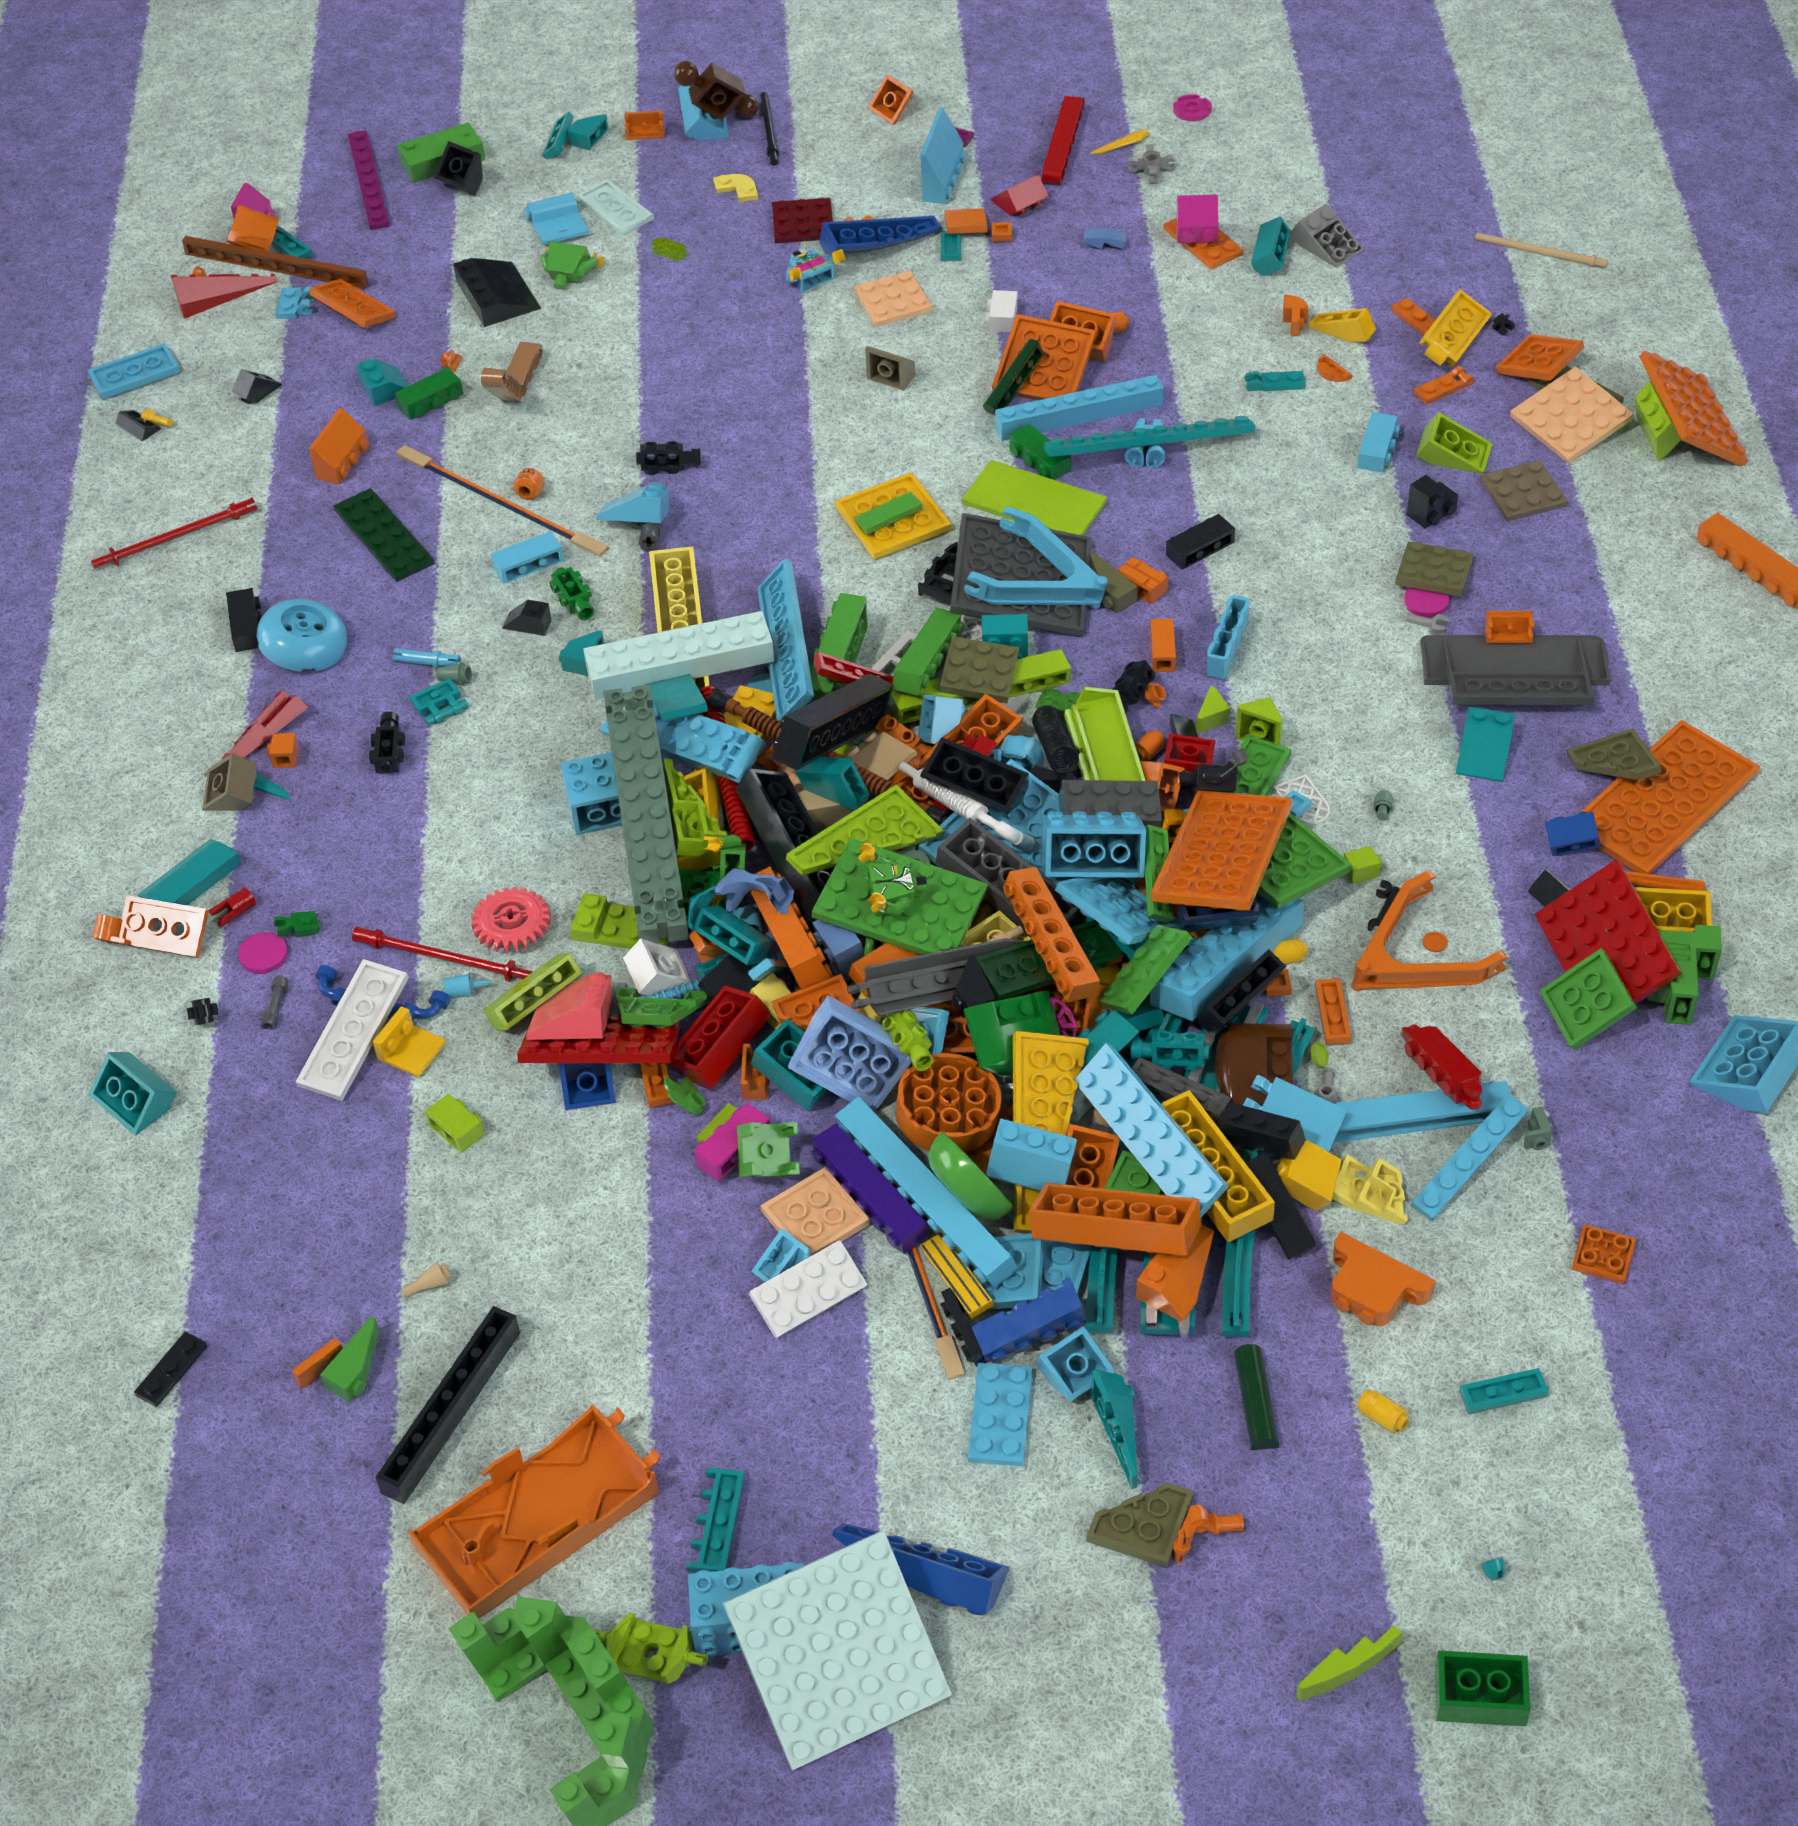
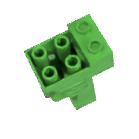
[1646,925,1722,1025]

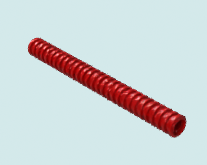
[699,686,755,851]

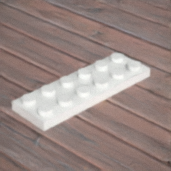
[296,959,409,1101]

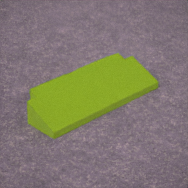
[1064,686,1146,781]

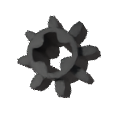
[186,997,219,1025]

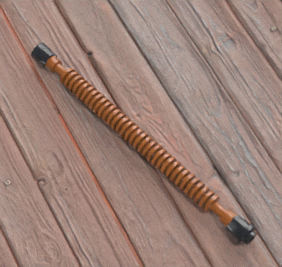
[708,688,950,826]

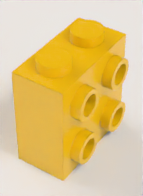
[1276,1139,1342,1211]

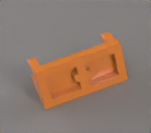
[624,110,665,140]
[1484,611,1534,643]
[741,1044,769,1100]

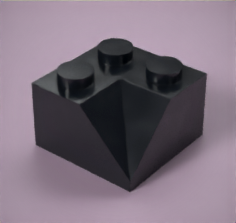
[434,141,483,196]

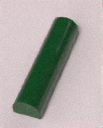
[983,339,1044,416]
[1234,1344,1279,1450]

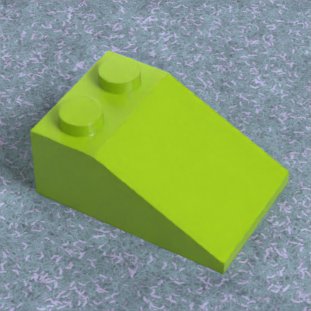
[1416,412,1493,474]

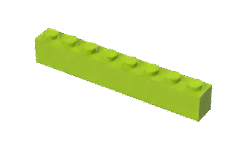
[889,649,1071,724]

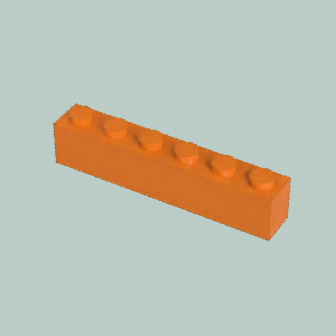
[1696,512,1798,610]

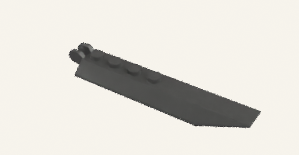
[847,938,1025,1016]

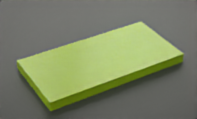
[962,460,1107,536]

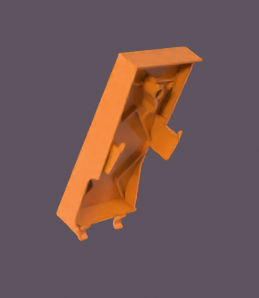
[407,1404,660,1619]

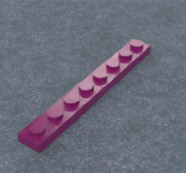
[348,130,390,230]

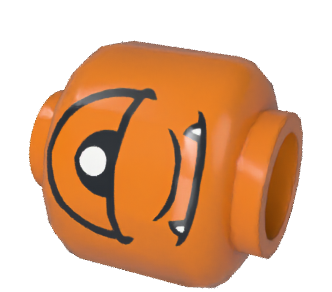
[513,468,545,500]

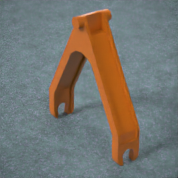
[1351,870,1509,991]

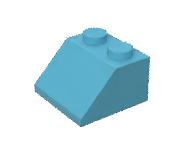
[918,694,965,744]
[1035,1326,1115,1402]

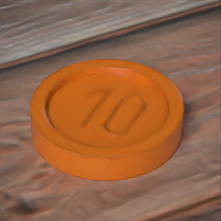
[1423,932,1448,952]

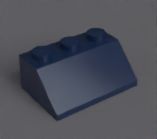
[1177,898,1260,932]

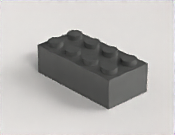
[1058,780,1162,828]

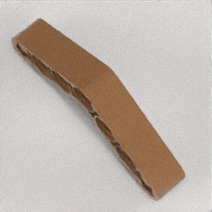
[481,342,543,403]

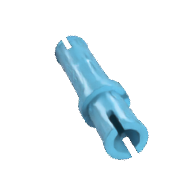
[393,648,462,668]

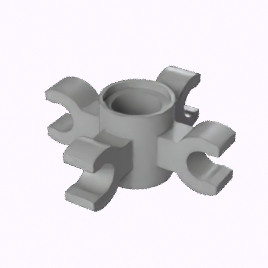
[1127,144,1175,184]

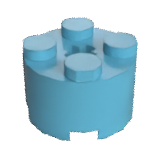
[999,735,1045,771]

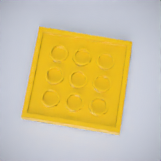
[835,472,952,560]

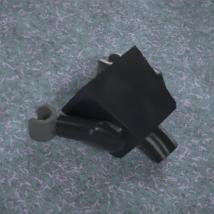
[1178,748,1248,795]

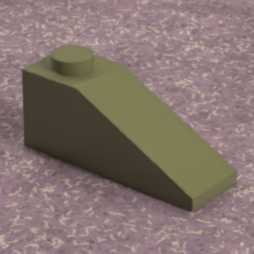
[1090,552,1137,614]

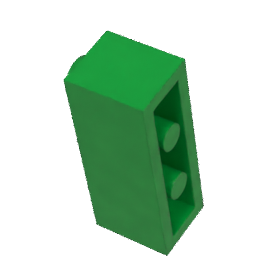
[394,367,463,420]
[1009,424,1071,480]

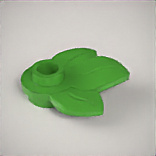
[664,1076,706,1115]

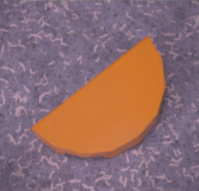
[1317,354,1352,382]

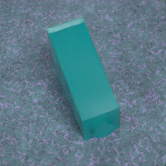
[795,757,870,810]

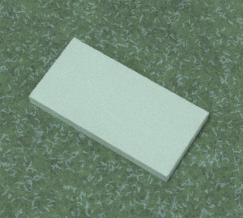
[576,179,654,236]

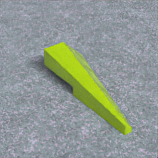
[662,759,727,856]

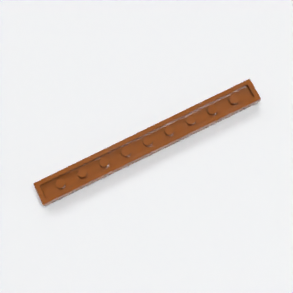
[182,236,368,289]

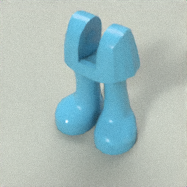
[1125,418,1165,468]

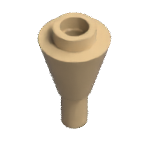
[402,1261,451,1297]

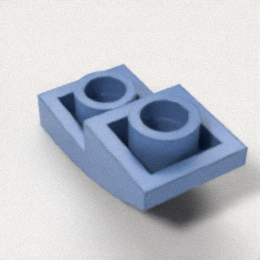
[1083,228,1126,249]

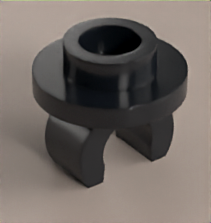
[1492,313,1515,335]

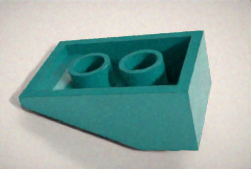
[1455,706,1516,782]

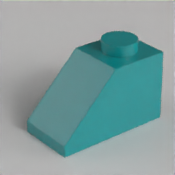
[567,114,608,150]
[559,630,604,676]

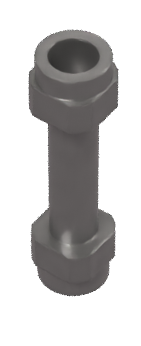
[260,975,289,1030]

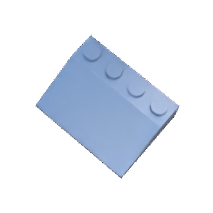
[788,995,912,1113]

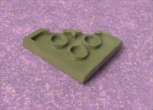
[1566,728,1661,780]
[1086,1483,1194,1568]

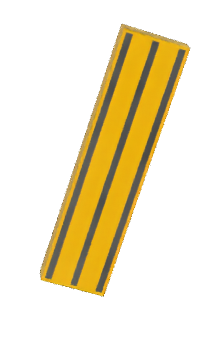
[919,1233,994,1319]

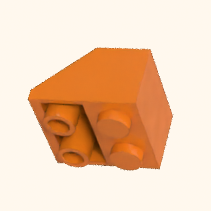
[1140,761,1185,815]

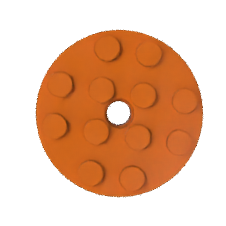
[895,1053,1001,1153]

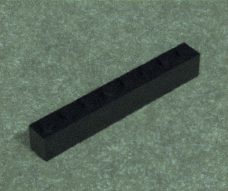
[375,1306,520,1504]

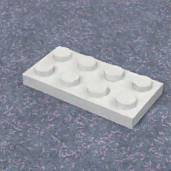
[748,1240,867,1339]

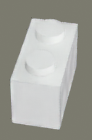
[986,290,1017,332]

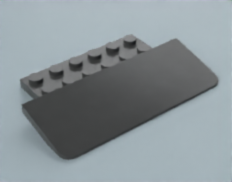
[1420,635,1610,706]

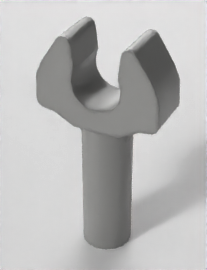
[1406,613,1449,635]

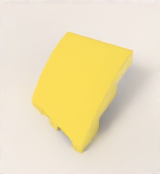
[1332,1154,1408,1224]

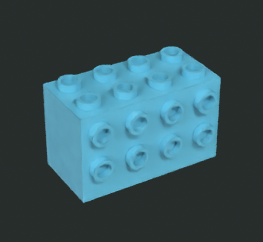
[560,752,622,835]
[1040,811,1146,879]
[688,1562,804,1657]

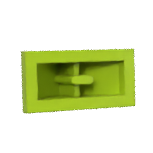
[1196,686,1230,733]

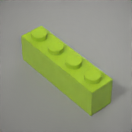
[483,953,583,1030]

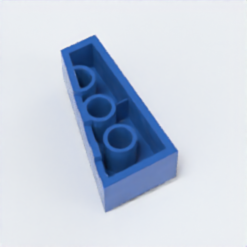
[971,1277,1086,1363]

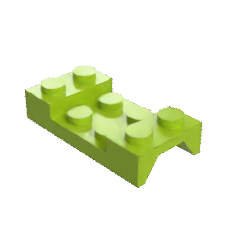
[570,893,668,949]

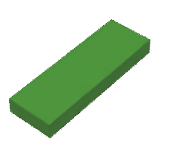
[855,492,922,535]

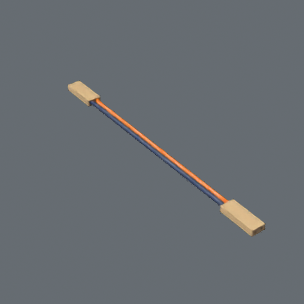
[395,445,609,557]
[878,1168,965,1380]

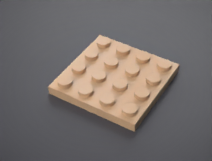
[1510,366,1634,463]

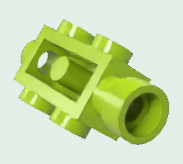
[882,1010,934,1071]

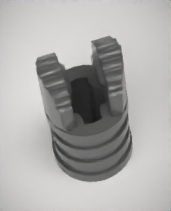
[639,522,662,551]

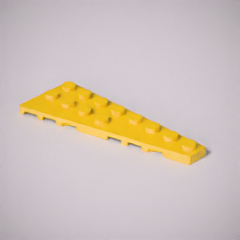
[1013,1031,1088,1234]

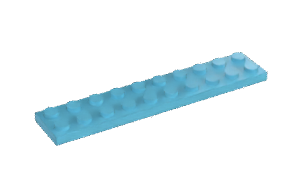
[757,558,814,722]

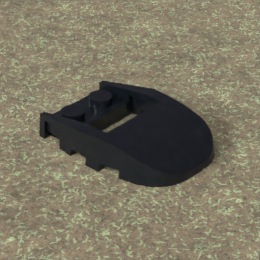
[918,542,958,603]

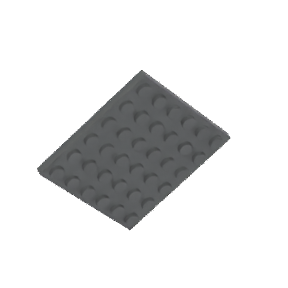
[949,513,1092,637]

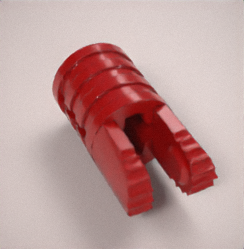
[209,887,256,928]

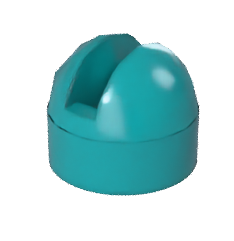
[1481,1557,1506,1580]

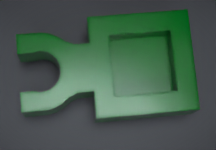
[274,911,320,937]

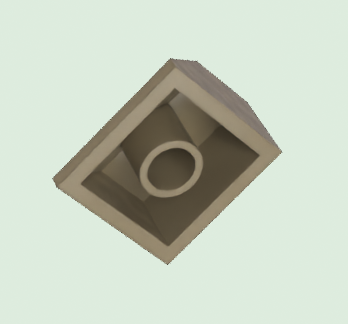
[865,346,915,391]
[202,753,257,811]

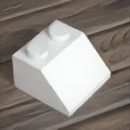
[623,938,692,996]

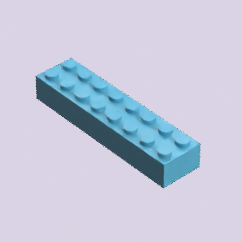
[1150,892,1304,1021]

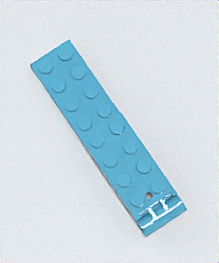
[600,705,766,783]

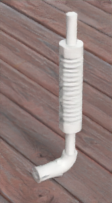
[899,762,1035,851]

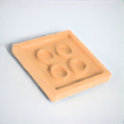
[854,271,933,327]
[760,1167,870,1257]

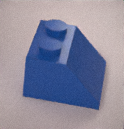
[558,1063,616,1110]

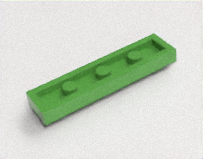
[1145,824,1173,923]

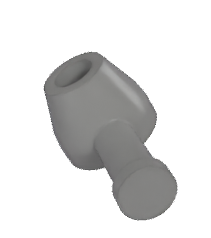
[1314,1067,1338,1104]

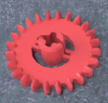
[471,887,551,953]

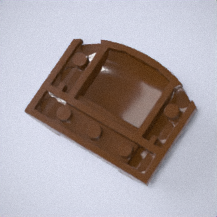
[1214,1023,1293,1106]

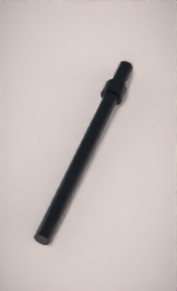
[760,92,779,166]

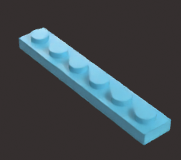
[1411,1093,1529,1221]

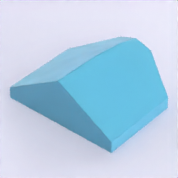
[751,1228,810,1282]

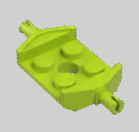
[594,1613,709,1684]

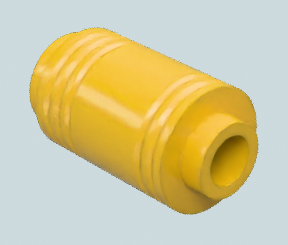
[1273,937,1307,964]
[1357,1389,1410,1434]

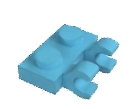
[275,286,316,319]

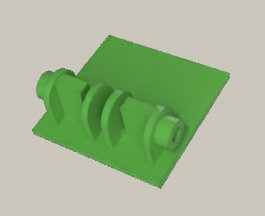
[1035,689,1080,723]

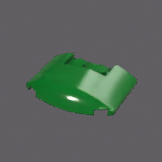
[964,991,1061,1076]

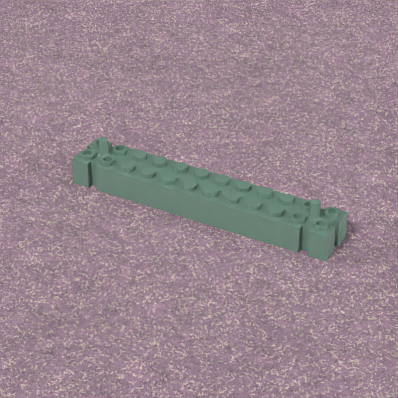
[603,685,688,944]

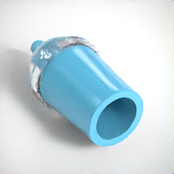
[443,972,491,997]

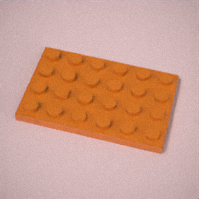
[1639,350,1749,466]

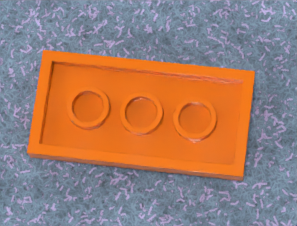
[1163,218,1244,270]
[310,279,395,328]

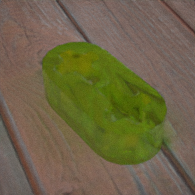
[652,237,687,261]

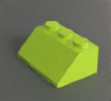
[1635,381,1681,460]

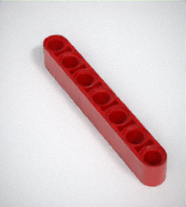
[1042,96,1085,185]

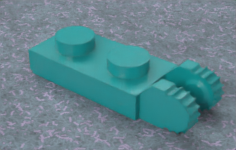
[1244,371,1306,392]

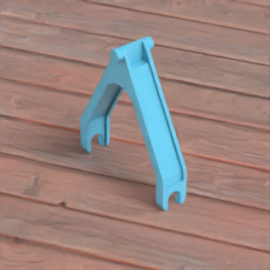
[964,507,1108,609]

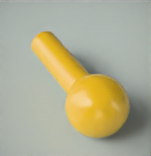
[140,409,173,427]

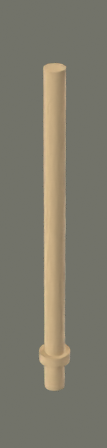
[1475,233,1608,268]

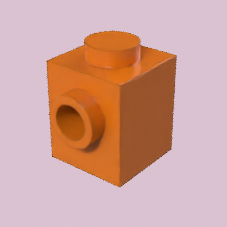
[267,733,299,768]

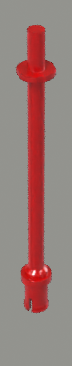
[91,497,258,569]
[352,926,534,982]

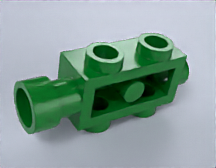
[549,567,595,620]

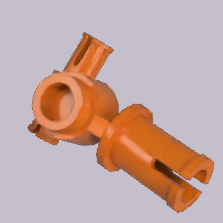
[1173,1505,1244,1563]

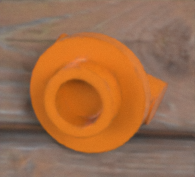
[439,349,462,372]

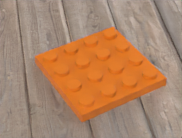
[992,314,1097,400]

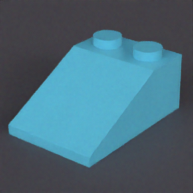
[596,483,669,523]

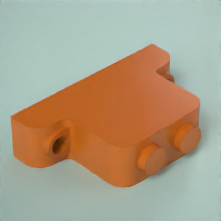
[1330,1232,1436,1326]

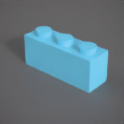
[1358,412,1400,473]
[491,531,564,584]

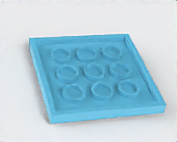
[1055,877,1181,945]

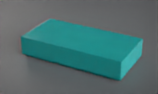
[941,232,961,261]

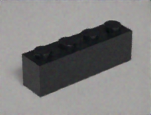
[1196,949,1287,1037]

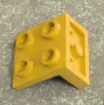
[373,1006,446,1077]

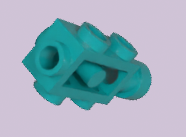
[1131,1031,1210,1070]

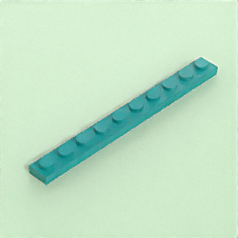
[1044,416,1255,457]

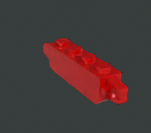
[1402,1024,1482,1110]

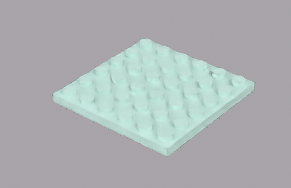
[723,1531,952,1770]

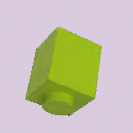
[1344,846,1382,884]

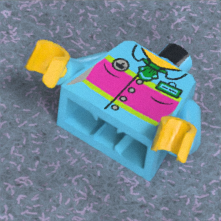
[786,249,846,292]

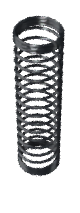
[1032,705,1079,774]

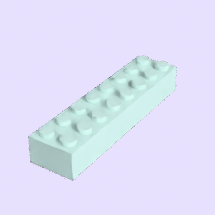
[583,611,774,699]

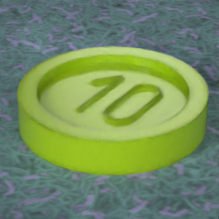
[1311,1042,1328,1068]

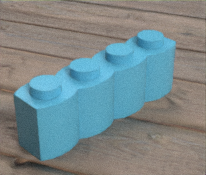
[1206,595,1249,679]

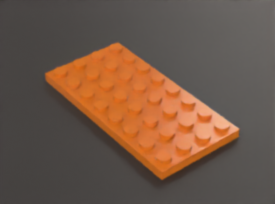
[1581,720,1760,874]
[1150,790,1292,911]

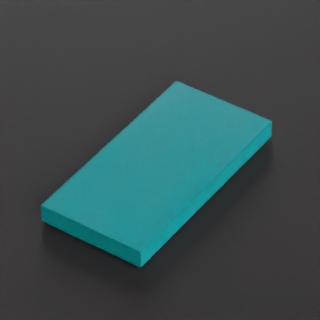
[645,674,708,722]

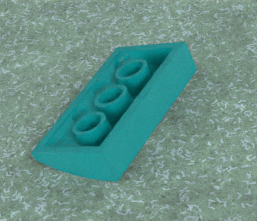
[137,839,241,906]

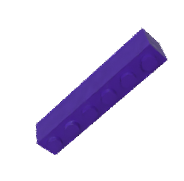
[811,1123,929,1254]

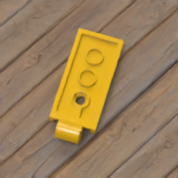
[1419,289,1492,368]

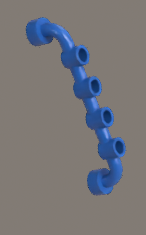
[315,965,451,1022]

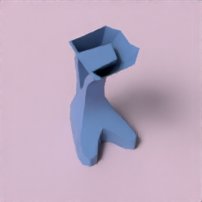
[715,868,794,914]

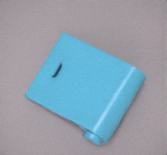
[524,192,589,245]

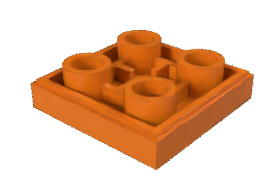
[1571,1224,1637,1284]

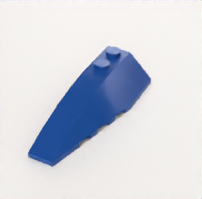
[819,216,941,254]
[832,1523,1009,1615]

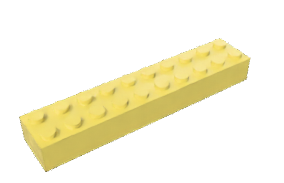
[649,546,710,716]

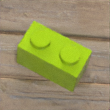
[425,1093,484,1153]

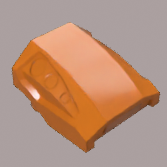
[226,205,279,251]

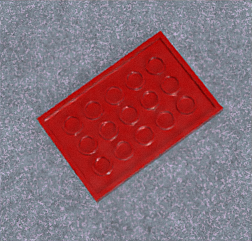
[1535,859,1682,1004]
[517,1014,681,1063]

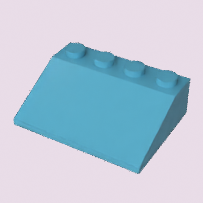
[920,107,966,204]
[1689,1015,1798,1113]

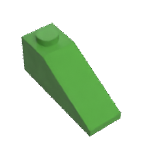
[320,1316,379,1402]

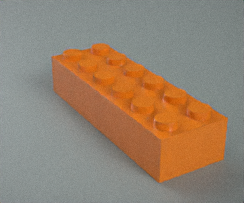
[750,867,833,989]
[1029,1182,1201,1256]

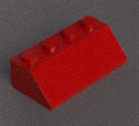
[667,986,771,1090]

